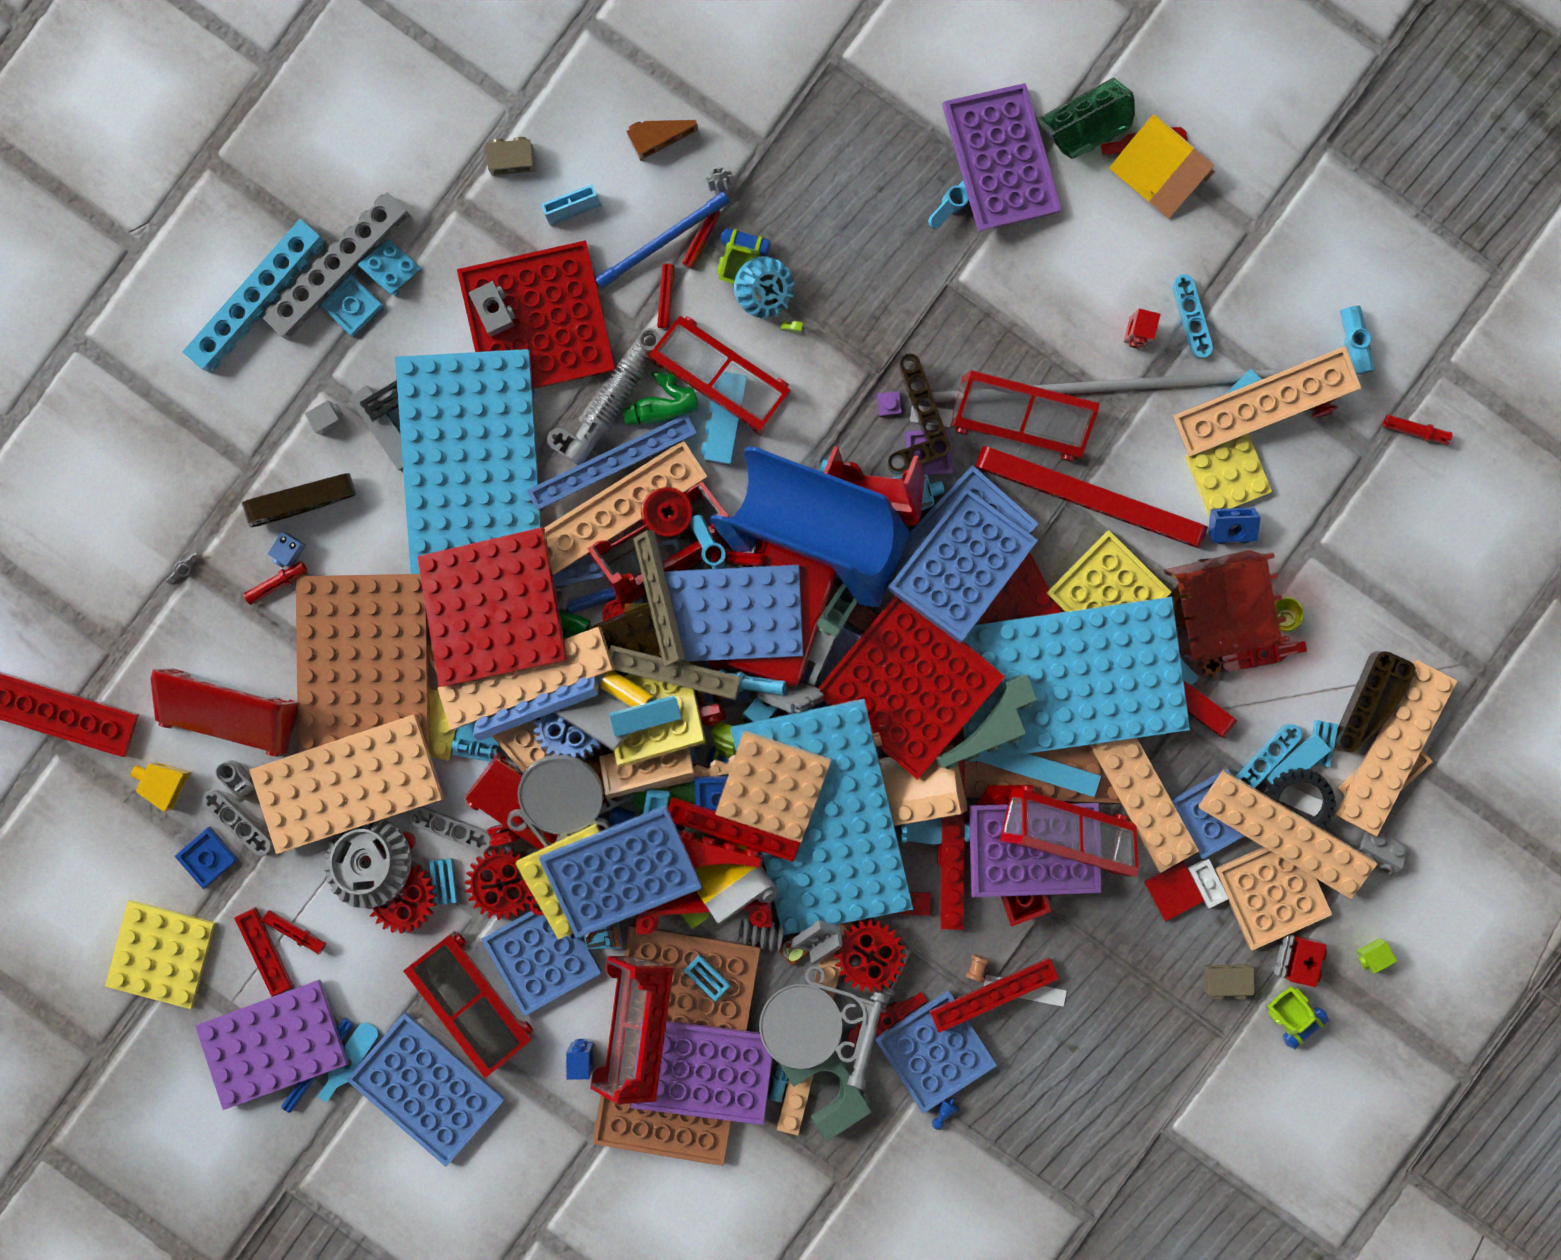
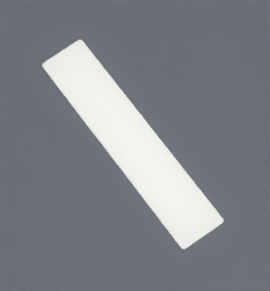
[984,975,1067,1007]

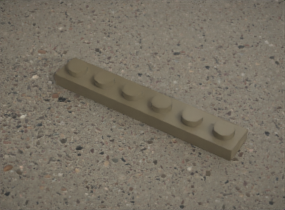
[633,530,685,667]
[609,646,742,699]

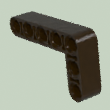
[888,353,951,475]

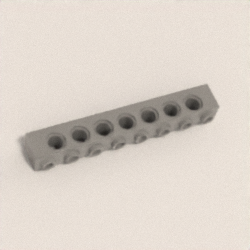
[263,192,411,341]

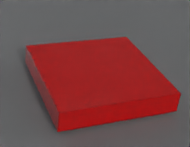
[1143,861,1204,922]

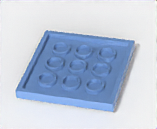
[481,906,602,1016]
[875,990,997,1114]

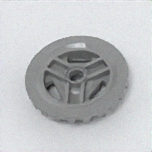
[323,819,412,908]

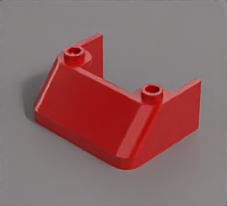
[823,447,925,525]

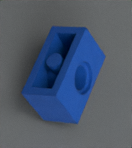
[1208,508,1261,544]
[566,1039,594,1080]

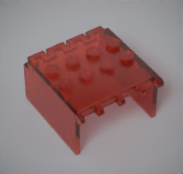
[1164,550,1290,662]

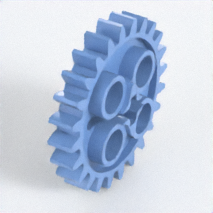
[533,712,600,760]

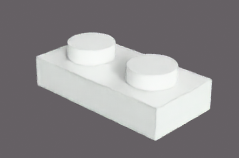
[1188,858,1229,908]

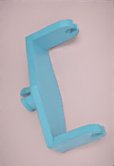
[899,818,970,845]

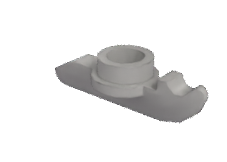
[166,553,198,584]

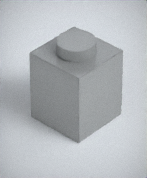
[304,400,344,435]

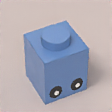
[268,532,306,568]

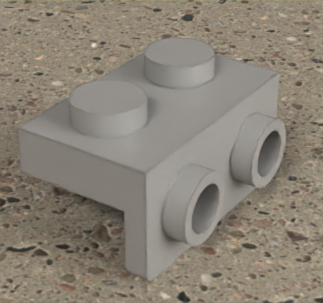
[1357,831,1408,876]
[791,921,842,964]

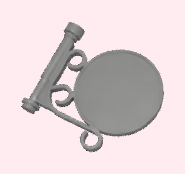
[507,755,610,847]
[759,966,888,1090]

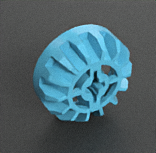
[734,256,795,319]

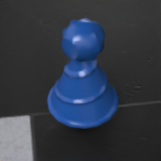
[932,1098,960,1130]

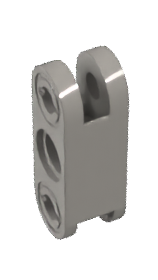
[801,626,840,687]

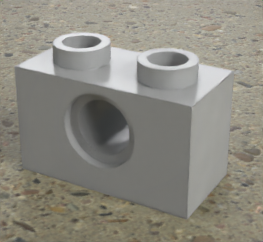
[468,281,516,337]

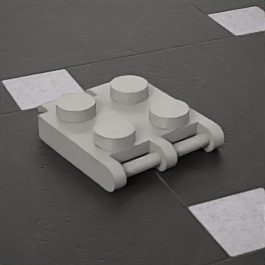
[757,682,824,714]

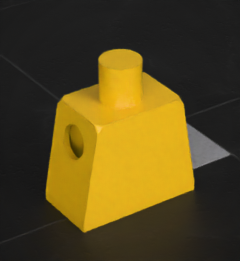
[130,762,190,812]

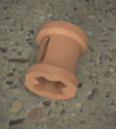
[965,954,991,982]

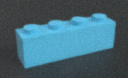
[701,372,747,466]

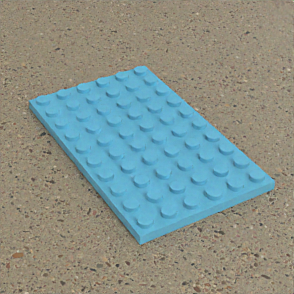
[395,349,541,574]
[962,597,1190,762]
[731,699,913,935]

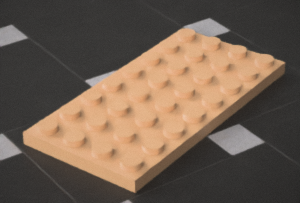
[249,714,444,854]

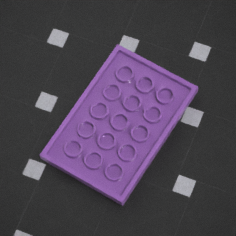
[942,83,1062,232]
[969,803,1101,897]
[195,979,349,1110]
[631,1018,772,1125]

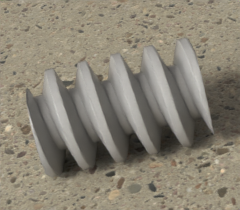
[735,916,784,952]

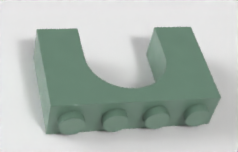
[779,1052,871,1142]

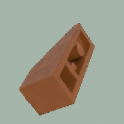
[626,120,698,161]

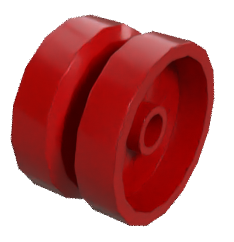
[640,487,692,537]

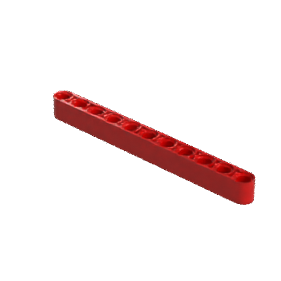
[975,446,1208,548]

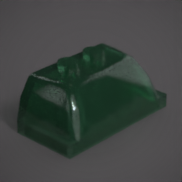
[1036,77,1135,159]

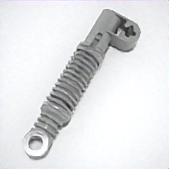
[547,328,661,465]

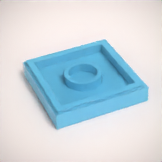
[320,274,384,337]

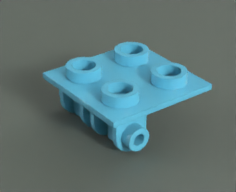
[358,239,422,296]
[452,722,499,762]

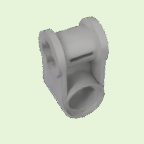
[216,760,255,802]

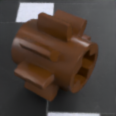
[1198,651,1226,678]

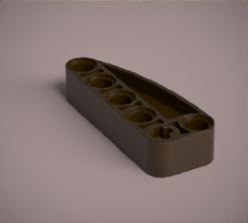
[242,473,357,528]
[1334,651,1416,752]

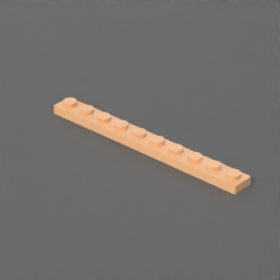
[777,921,853,1135]

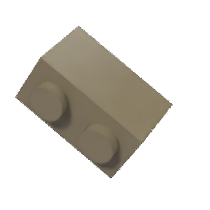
[486,137,535,175]
[1204,964,1254,999]

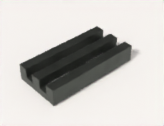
[360,380,399,422]

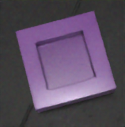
[877,391,902,417]

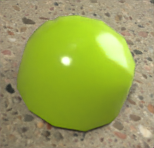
[1269,597,1304,633]

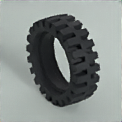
[1266,768,1336,829]

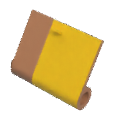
[1109,114,1215,219]

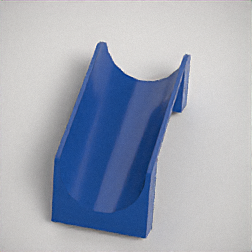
[710,447,911,607]

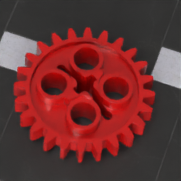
[465,847,533,920]
[366,862,438,934]
[834,919,906,993]

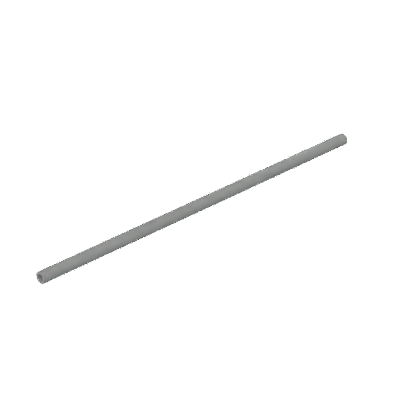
[920,368,1289,404]

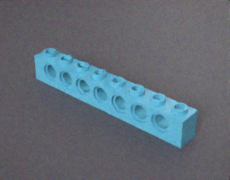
[182,219,325,373]

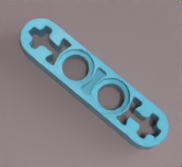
[1172,274,1213,359]
[1235,724,1302,788]

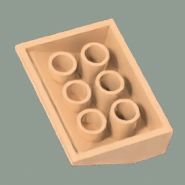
[879,744,968,826]

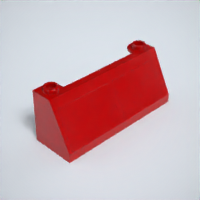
[465,752,606,850]

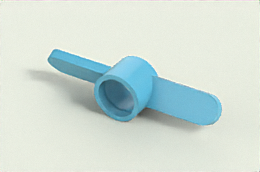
[928,180,968,229]
[690,515,728,569]

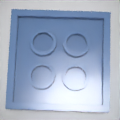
[1171,769,1245,859]

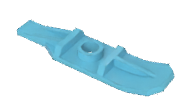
[318,1022,378,1103]

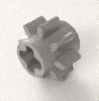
[706,167,735,195]

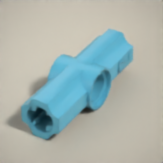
[1340,305,1375,375]

